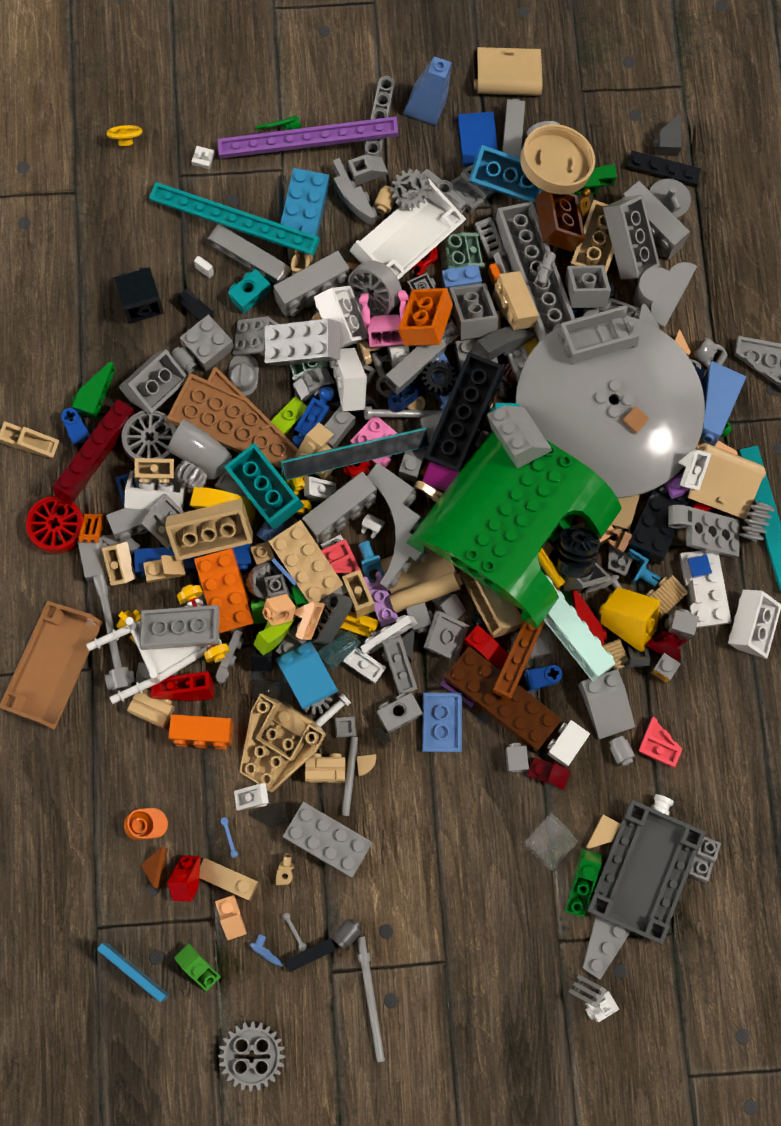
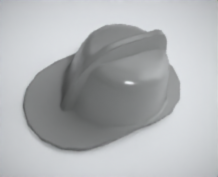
[228,355,259,396]

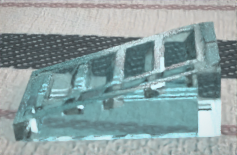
[317,631,361,669]

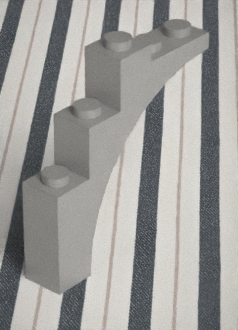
[367,463,430,591]

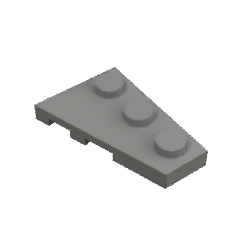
[582,916,631,980]

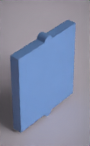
[271,558,299,589]

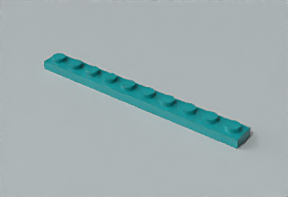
[149,182,320,256]

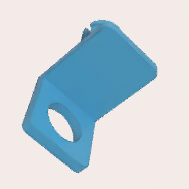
[358,541,385,583]
[626,549,661,587]

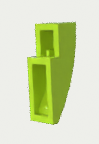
[253,605,299,656]

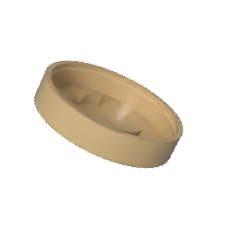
[520,124,595,194]

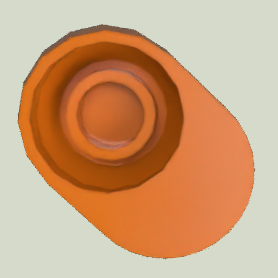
[124,808,168,841]

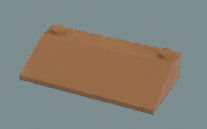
[0,601,103,730]

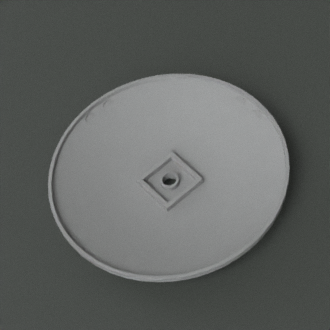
[516,315,705,498]

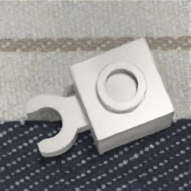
[585,991,619,1022]

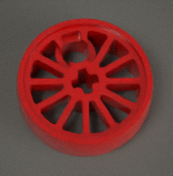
[26,496,84,554]

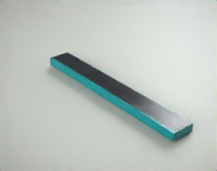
[280,427,429,480]

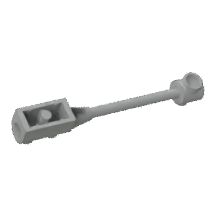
[78,538,135,692]

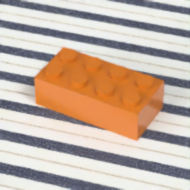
[194,548,254,633]

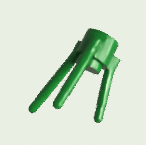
[255,115,301,130]

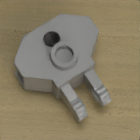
[293,368,335,402]

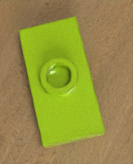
[271,396,307,435]

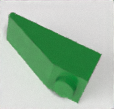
[71,362,116,420]

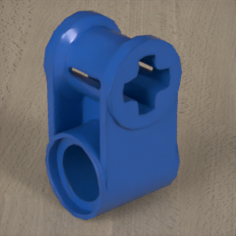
[61,408,90,447]
[523,665,562,691]

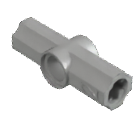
[419,169,469,214]

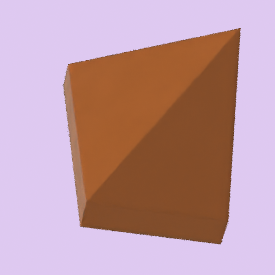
[141,847,168,889]

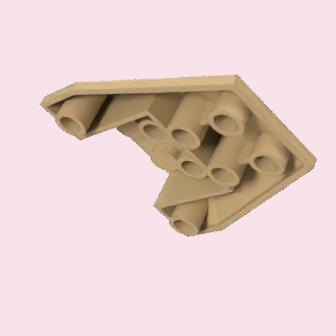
[239,694,326,793]

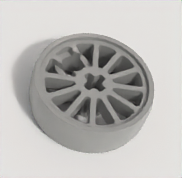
[347,260,402,317]
[121,410,177,463]

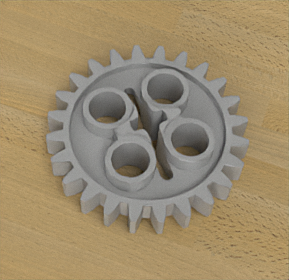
[218,1021,286,1092]

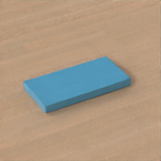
[97,943,170,1002]

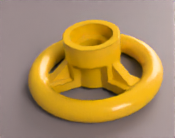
[106,125,142,146]

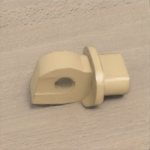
[276,853,294,885]

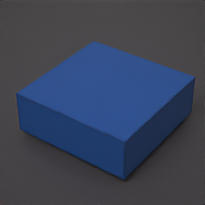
[687,555,712,579]

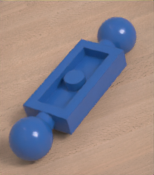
[291,386,334,449]

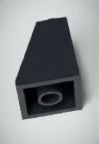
[114,267,164,324]

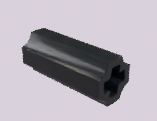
[177,289,214,321]

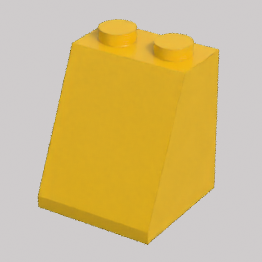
[599,587,661,652]

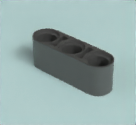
[309,593,352,645]

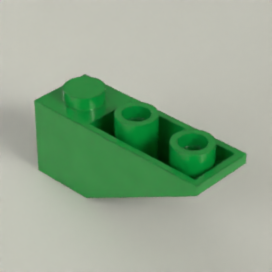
[565,849,602,917]

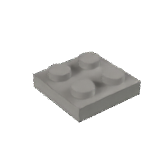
[423,611,469,662]

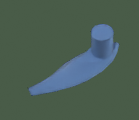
[250,934,284,966]

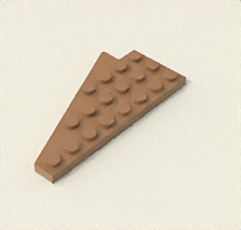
[166,367,309,480]

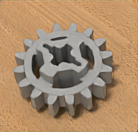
[391,169,431,210]

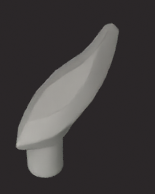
[585,575,622,593]

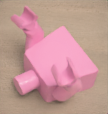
[359,290,408,347]

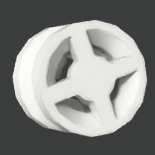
[650,794,674,815]

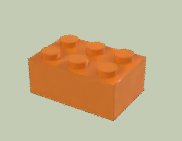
[398,288,453,346]
[169,714,234,750]

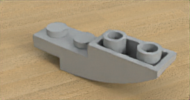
[333,158,377,226]

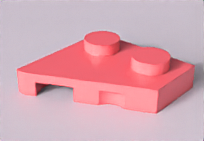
[321,539,361,573]
[638,717,682,768]

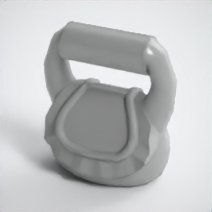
[694,338,728,368]

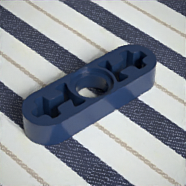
[388,376,426,412]

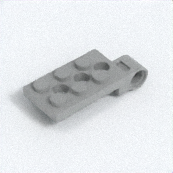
[668,505,740,558]

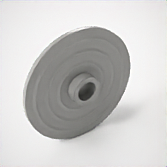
[649,179,691,218]

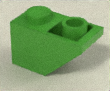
[174,944,221,992]

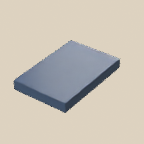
[422,693,462,752]

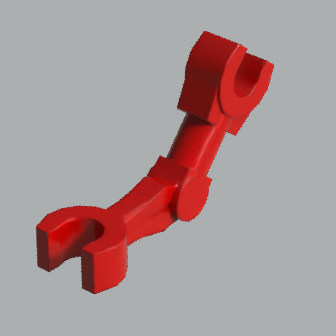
[410,246,438,277]

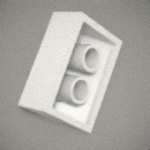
[314,286,369,348]
[124,470,186,510]
[728,590,781,659]

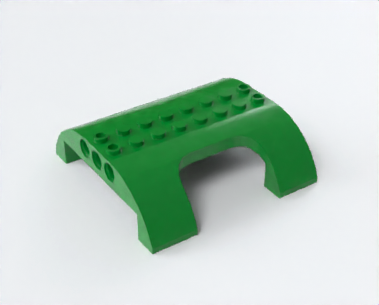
[407,430,622,629]

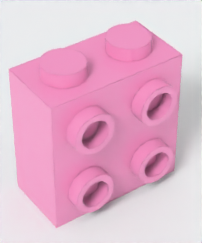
[350,417,398,467]

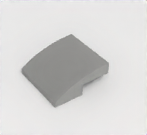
[450,164,495,212]
[141,494,184,550]

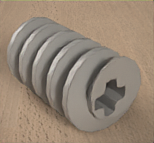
[739,500,775,542]

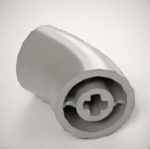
[167,419,232,480]

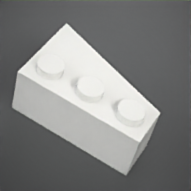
[329,348,367,411]

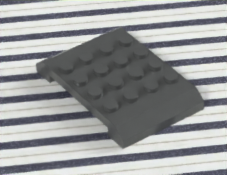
[587,800,706,945]

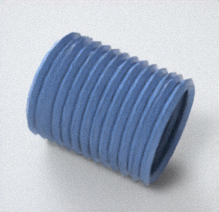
[256,520,286,544]

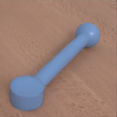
[221,817,238,858]

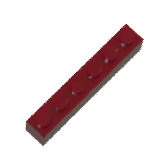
[53,399,134,505]

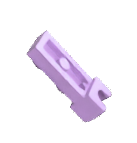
[363,571,398,628]

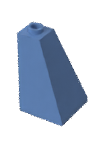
[403,57,452,126]
[700,361,747,446]

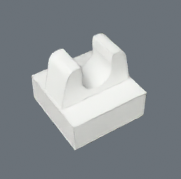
[192,146,215,169]
[361,514,385,538]

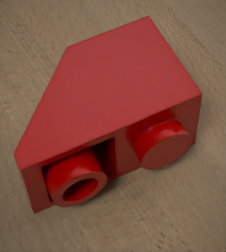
[167,855,201,902]

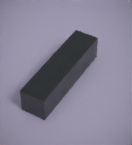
[284,938,336,972]

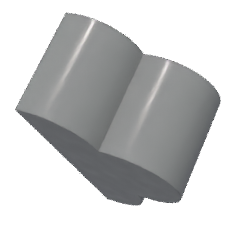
[633,262,697,331]

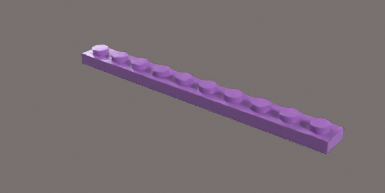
[218,116,399,159]

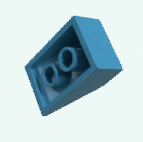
[276,641,338,709]

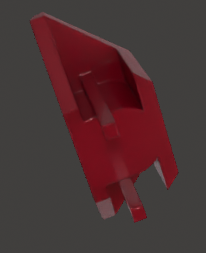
[645,630,687,662]

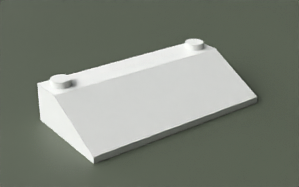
[350,179,466,280]

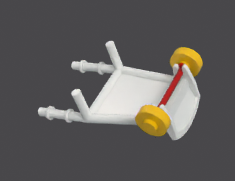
[86,585,230,704]

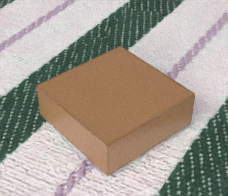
[622,406,650,434]

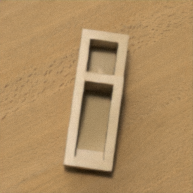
[0,421,60,458]

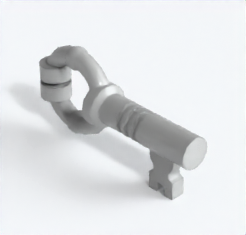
[371,352,394,398]

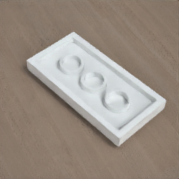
[679,550,731,628]

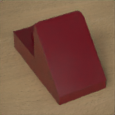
[527,757,570,790]

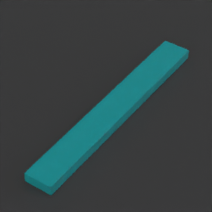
[738,445,781,593]

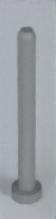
[364,406,442,420]

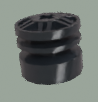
[554,527,600,578]

